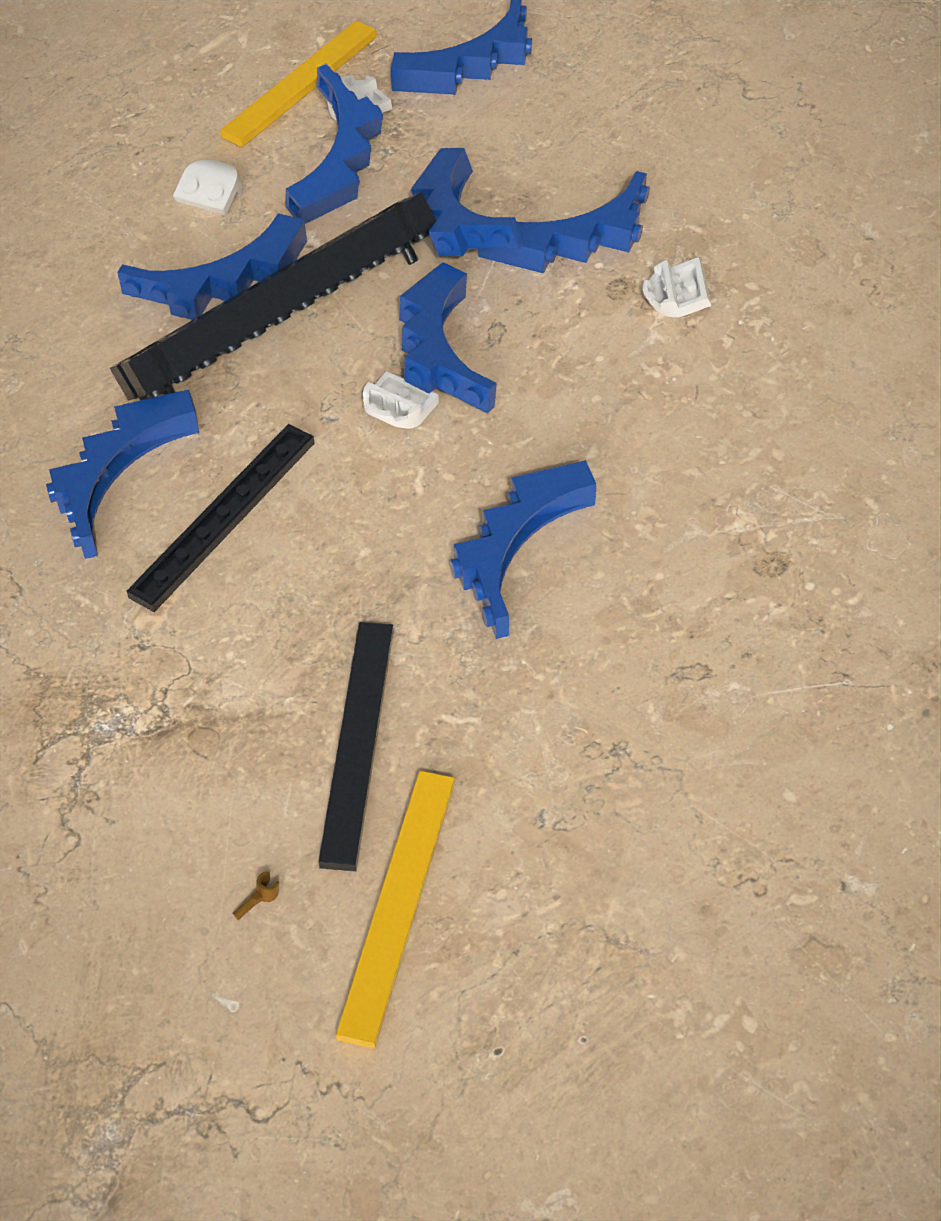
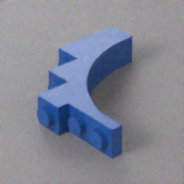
[391,0,532,95]
[285,63,383,224]
[411,148,524,256]
[478,171,650,274]
[117,213,307,320]
[399,262,497,414]
[46,389,199,559]
[450,460,596,639]

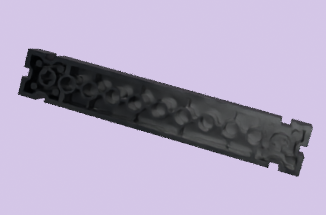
[109,192,437,401]

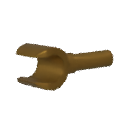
[232,872,279,920]

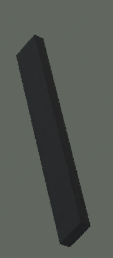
[126,424,315,612]
[318,622,394,871]

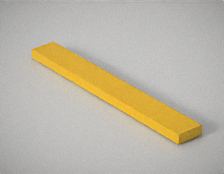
[220,20,377,147]
[336,771,455,1049]

